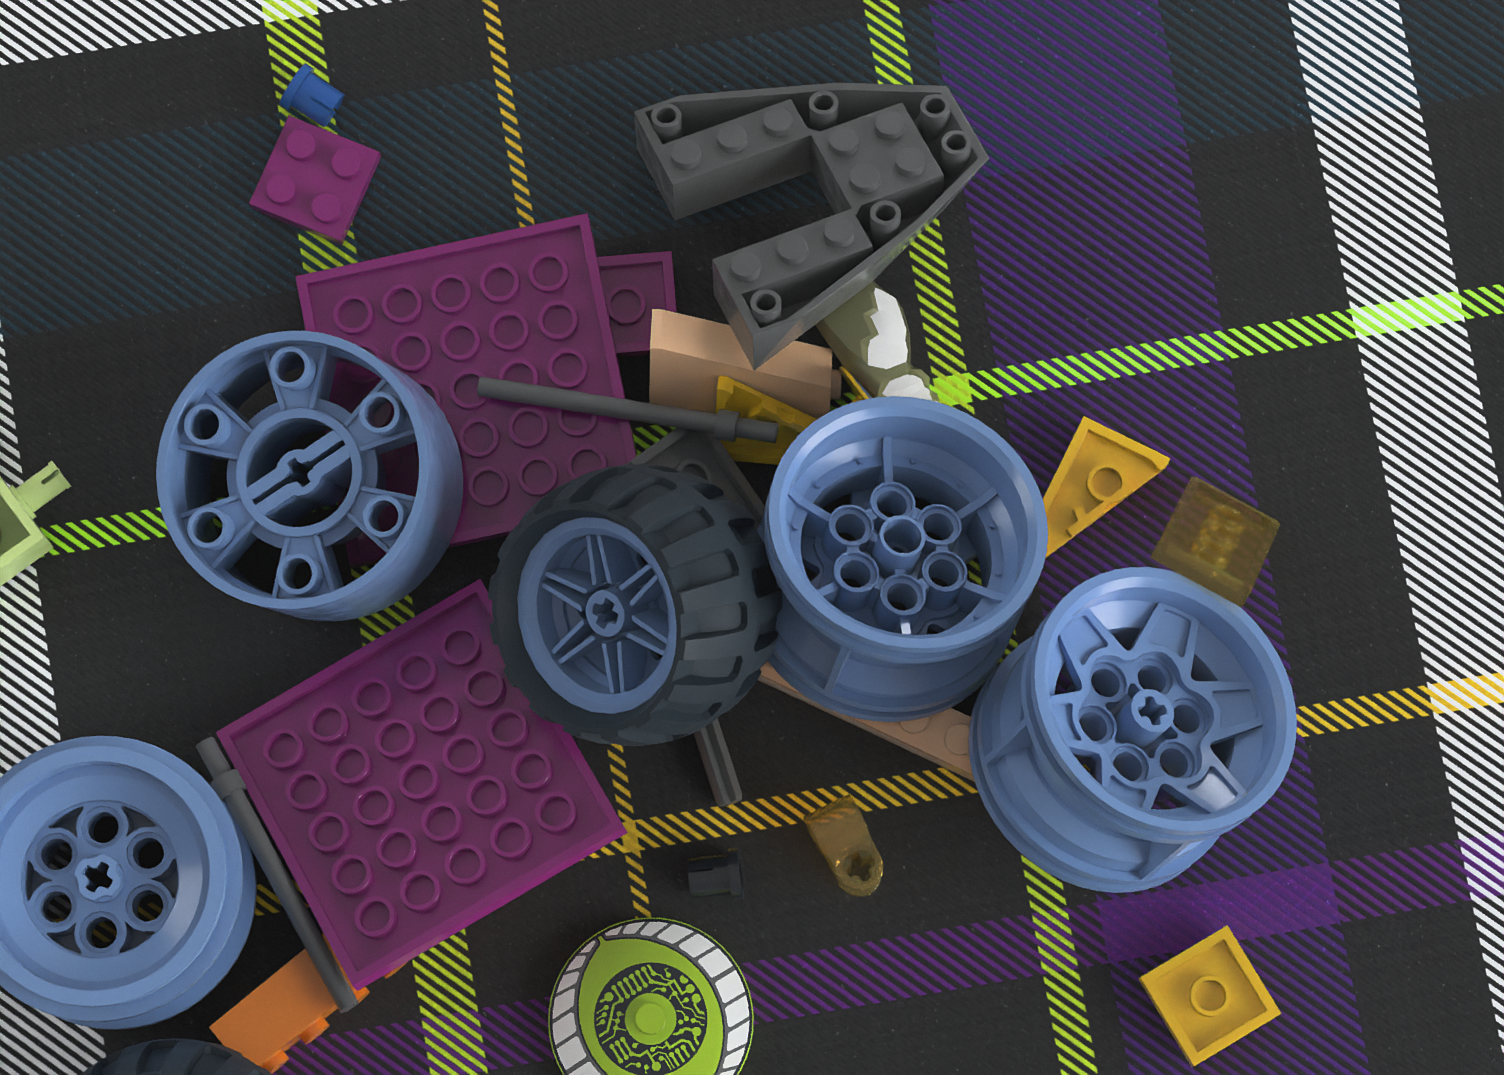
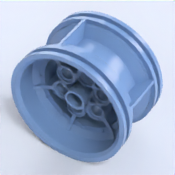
[757,396,1048,722]
[968,567,1297,893]

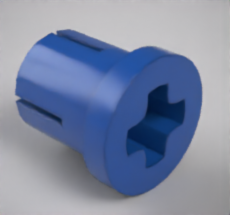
[279,63,345,127]

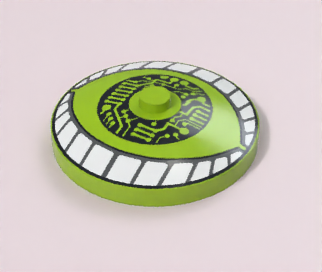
[548,917,754,1075]

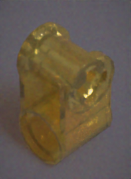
[803,794,883,897]

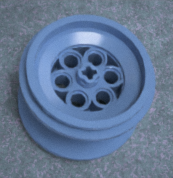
[0,736,257,1030]

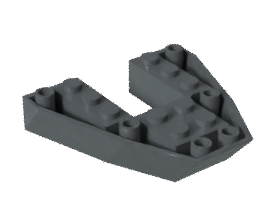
[634,83,989,370]

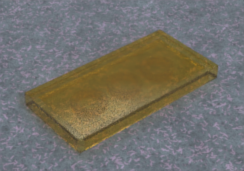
[1150,476,1280,607]

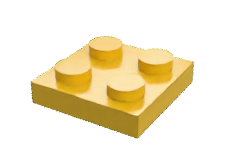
[1138,925,1281,1067]

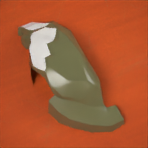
[815,281,939,403]

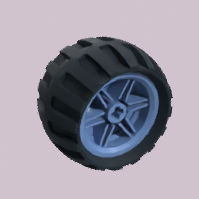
[488,464,782,746]

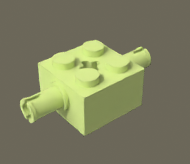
[0,461,72,587]

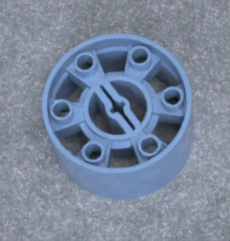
[156,331,463,621]

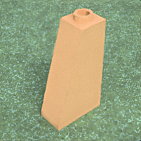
[649,309,841,419]

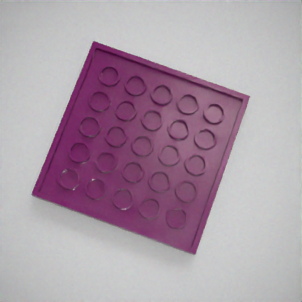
[295,213,637,568]
[216,579,628,991]

